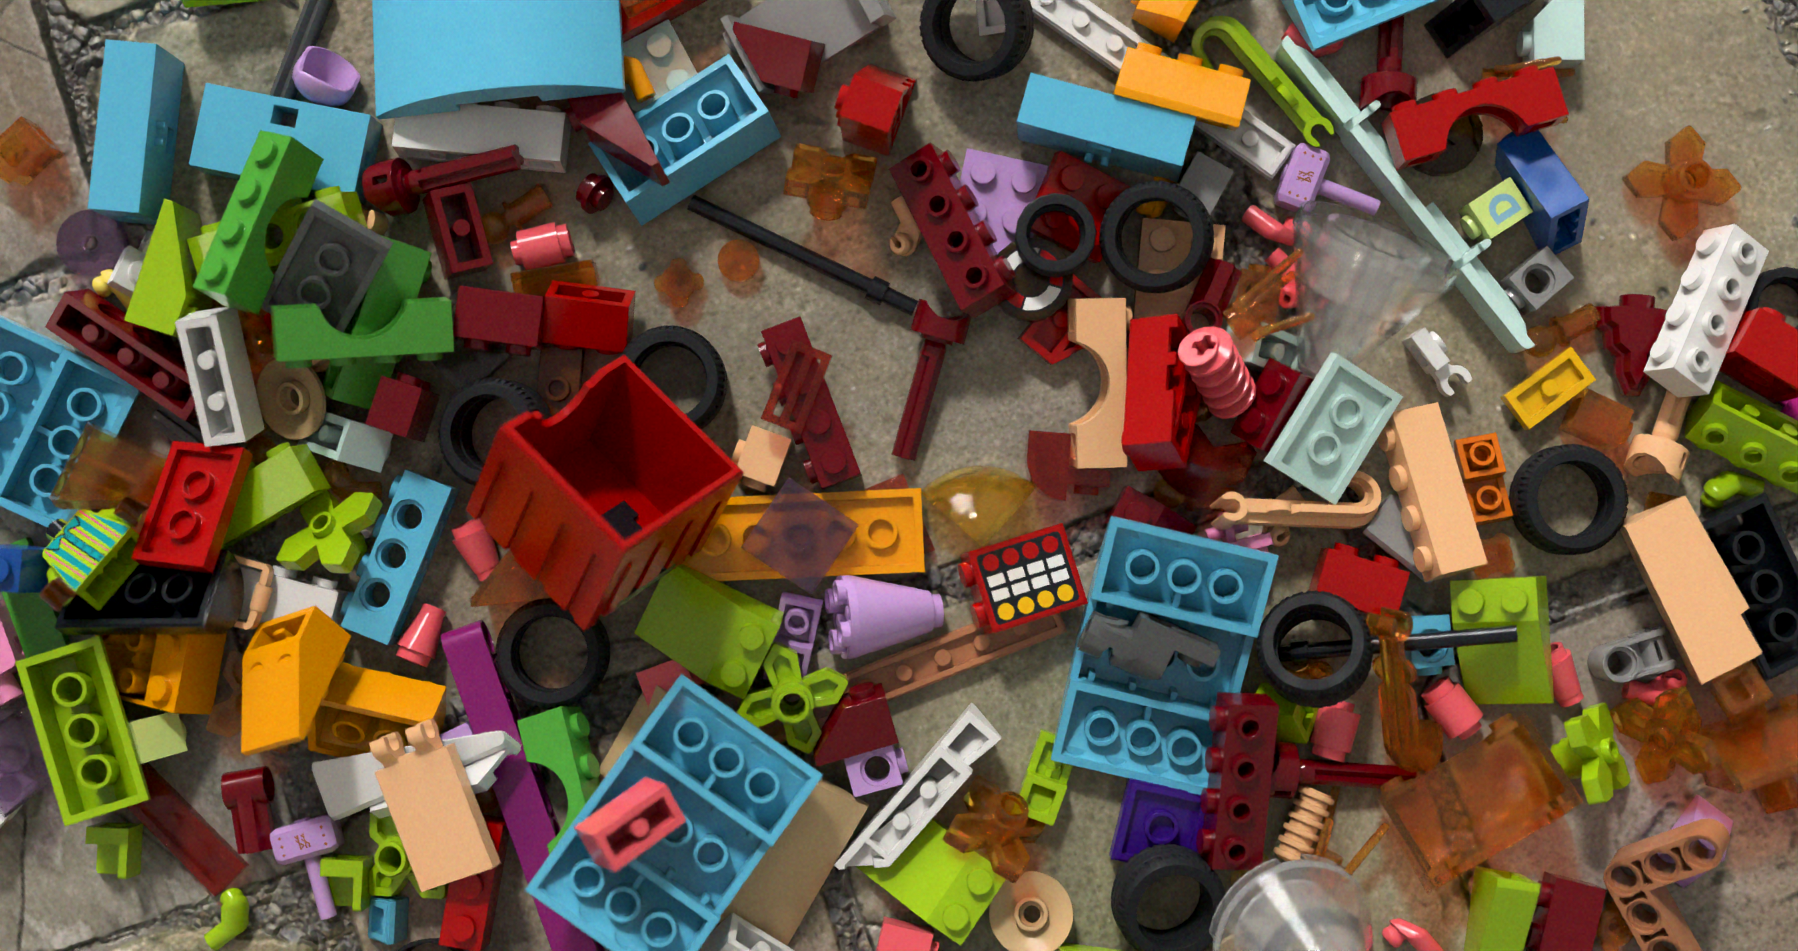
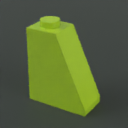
[1464,866,1541,951]

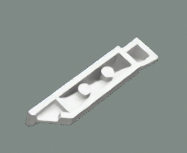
[834,703,1001,870]
[312,730,521,821]

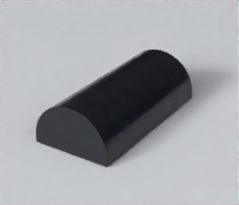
[1698,492,1798,682]
[55,550,244,635]

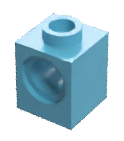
[1397,613,1455,676]

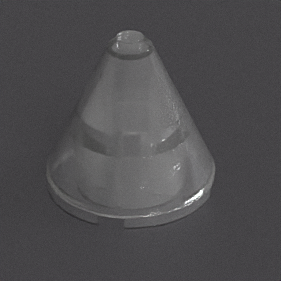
[1292,201,1460,379]
[1209,854,1374,951]

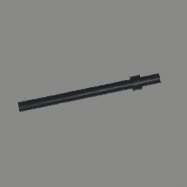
[688,195,918,316]
[1258,625,1518,665]

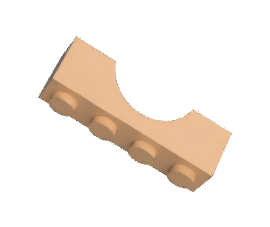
[1067,297,1133,469]

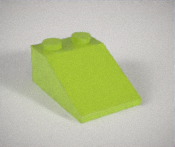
[124,198,213,338]
[634,564,784,700]
[1450,576,1554,705]
[856,818,1009,946]

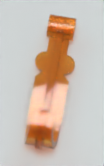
[1366,607,1443,773]

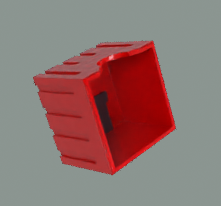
[466,355,744,631]

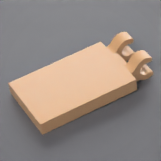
[370,718,501,892]

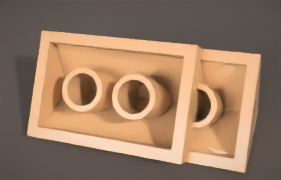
[1620,496,1762,684]

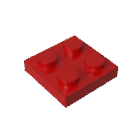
[1031,151,1131,263]

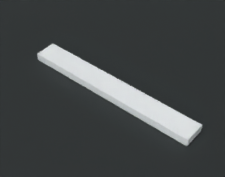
[1030,0,1296,181]

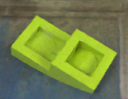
[1013,729,1073,826]

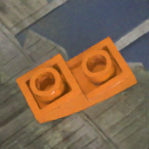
[1453,432,1513,526]

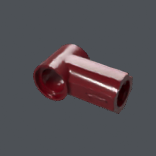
[1180,258,1242,334]
[221,766,275,854]

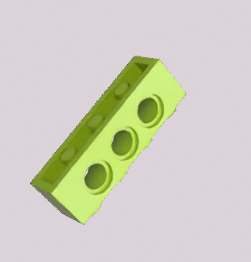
[186,186,368,275]

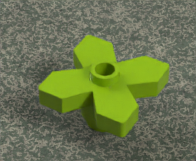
[276,491,383,574]
[737,641,848,754]
[1550,702,1631,805]
[369,812,449,899]

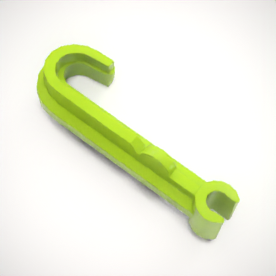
[1191,15,1334,148]

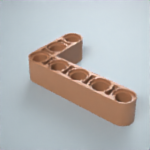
[1603,818,1730,951]

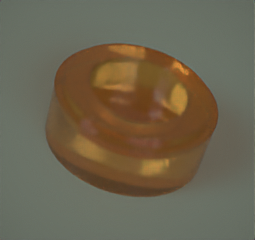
[718,239,760,282]

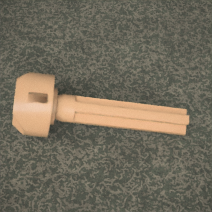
[1623,390,1692,484]

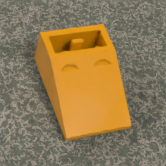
[241,605,351,756]
[95,632,227,714]

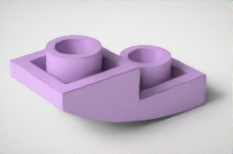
[763,591,824,680]

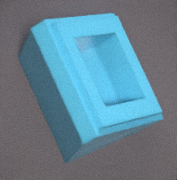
[368,896,409,945]

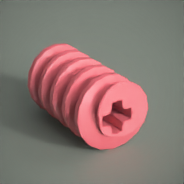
[1178,326,1257,419]

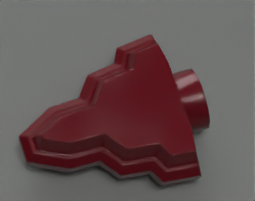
[1594,294,1667,397]

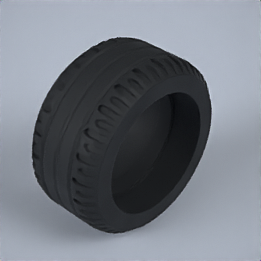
[919,0,1035,82]
[1099,181,1214,293]
[620,325,727,429]
[438,378,552,486]
[1509,444,1629,555]
[1257,590,1373,708]
[495,597,610,709]
[1111,844,1228,951]

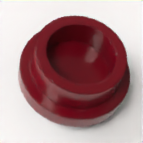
[576,173,614,214]

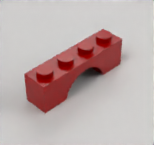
[1381,65,1569,171]

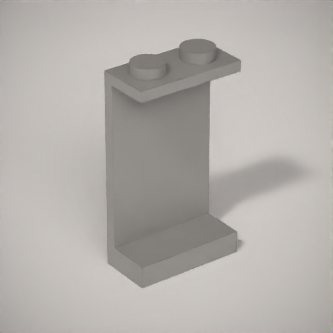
[720,0,897,95]

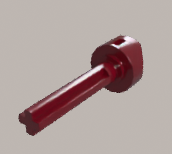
[1359,15,1418,112]
[362,145,524,217]
[891,299,972,461]
[1269,742,1417,799]

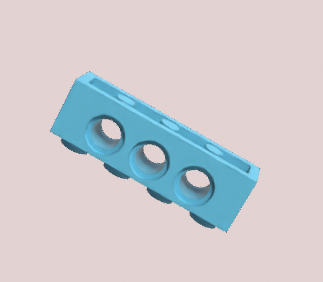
[340,469,460,645]

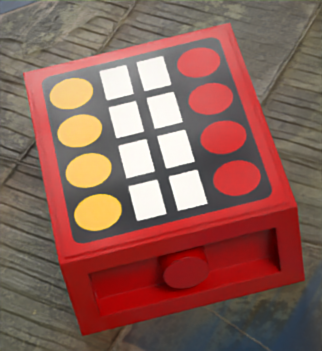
[958,523,1088,635]

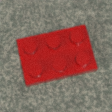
[131,441,253,573]

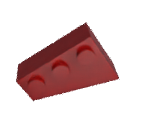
[834,63,916,157]
[1121,314,1201,472]

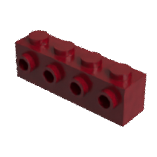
[889,142,1017,318]
[757,316,862,490]
[1196,692,1279,871]

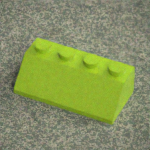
[15,635,151,827]

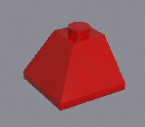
[1719,307,1798,403]

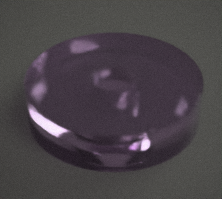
[56,210,128,278]

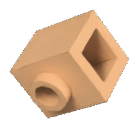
[731,425,793,493]

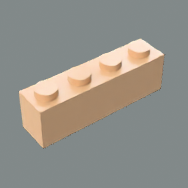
[1377,402,1488,582]

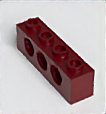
[45,288,198,421]

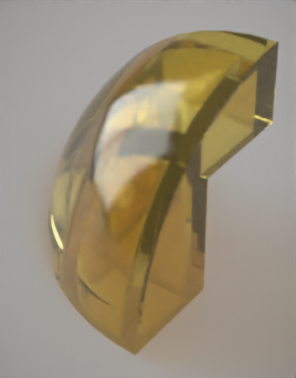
[921,465,1036,548]

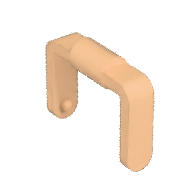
[233,554,274,630]

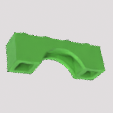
[193,130,324,315]
[271,297,454,369]
[517,706,600,854]

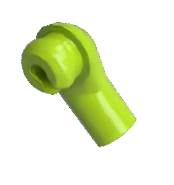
[1700,470,1765,509]
[204,888,249,951]

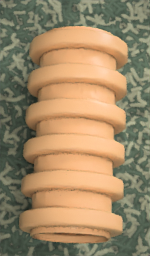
[1273,785,1334,867]

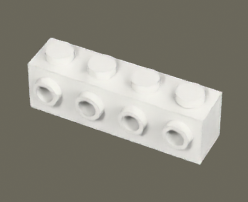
[392,101,571,173]
[1643,224,1769,398]

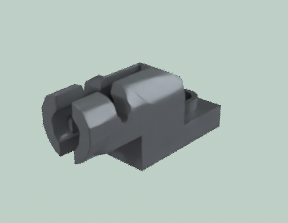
[1077,610,1221,680]

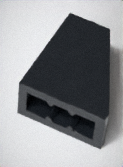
[1424,0,1536,59]

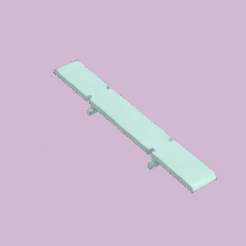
[1274,35,1535,354]

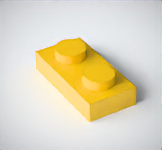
[1500,347,1596,430]

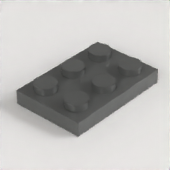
[261,199,394,333]

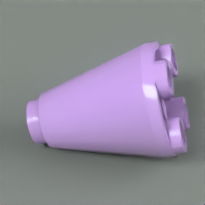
[824,575,944,659]

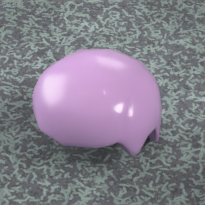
[292,46,361,107]

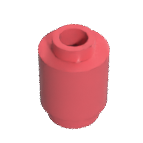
[510,222,575,272]
[1421,676,1483,740]
[1309,701,1361,763]

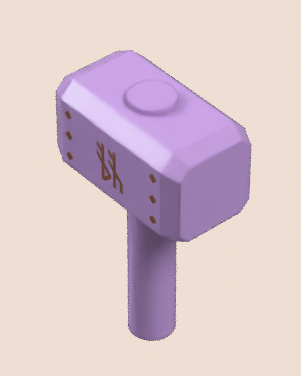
[1274,143,1380,216]
[270,813,345,920]

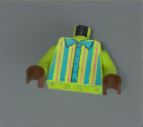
[40,493,149,613]

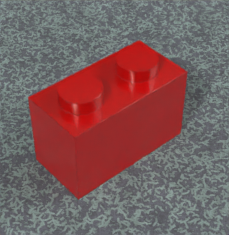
[542,280,636,355]
[1308,542,1410,621]

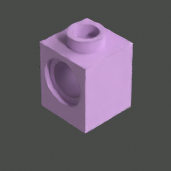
[844,744,909,798]

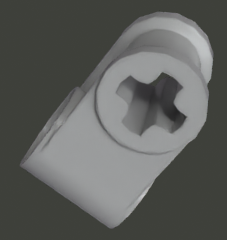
[1587,625,1678,683]

